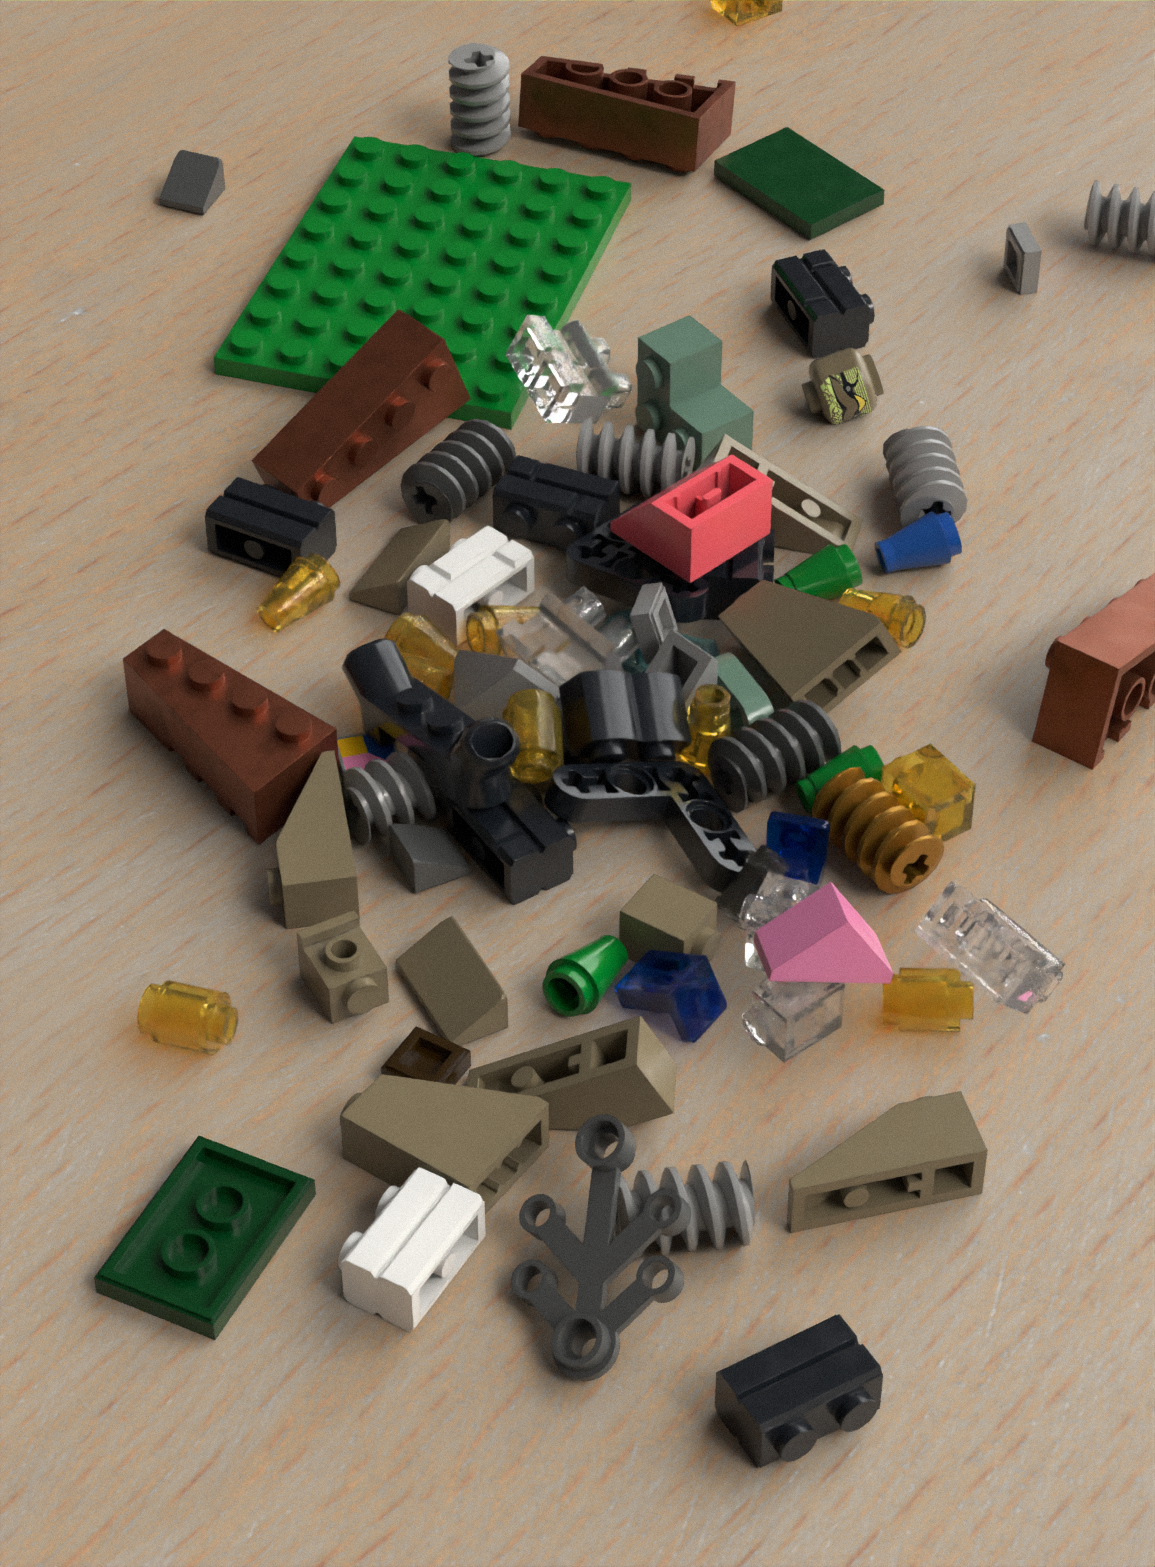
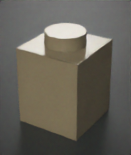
[619,873,721,985]

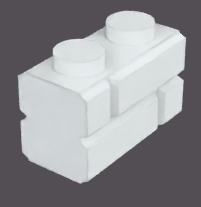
[407,525,535,648]
[338,1167,486,1332]

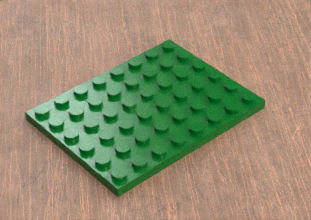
[214,136,631,430]

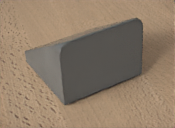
[159,150,225,215]
[389,823,471,893]

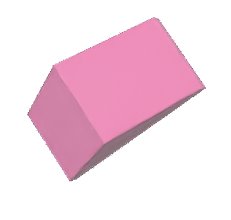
[753,882,893,984]

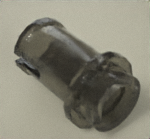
[714,844,791,926]

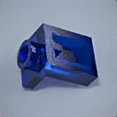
[752,811,830,910]
[613,950,727,1043]

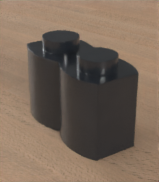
[558,670,692,764]

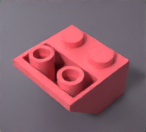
[610,454,773,583]

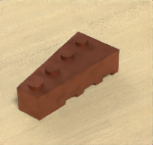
[518,56,736,172]
[251,309,471,508]
[1032,573,1155,770]
[123,629,340,845]

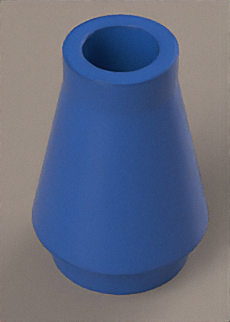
[875,511,962,574]

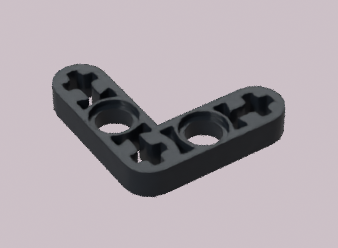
[566,499,709,623]
[544,761,762,896]

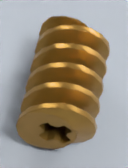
[812,767,945,894]

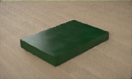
[714,127,885,240]
[94,1135,316,1340]

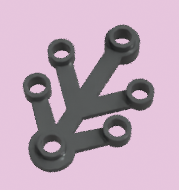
[511,1114,691,1382]

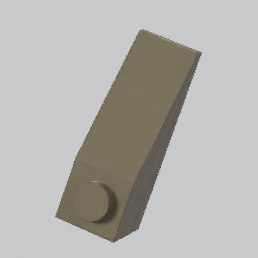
[696,434,863,554]
[266,750,360,929]
[467,1016,677,1130]
[787,1091,988,1233]

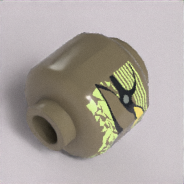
[801,347,884,425]

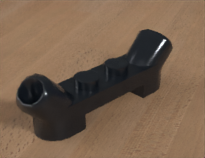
[342,639,520,809]

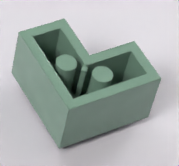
[635,315,754,472]

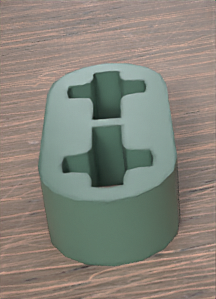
[714,652,774,733]

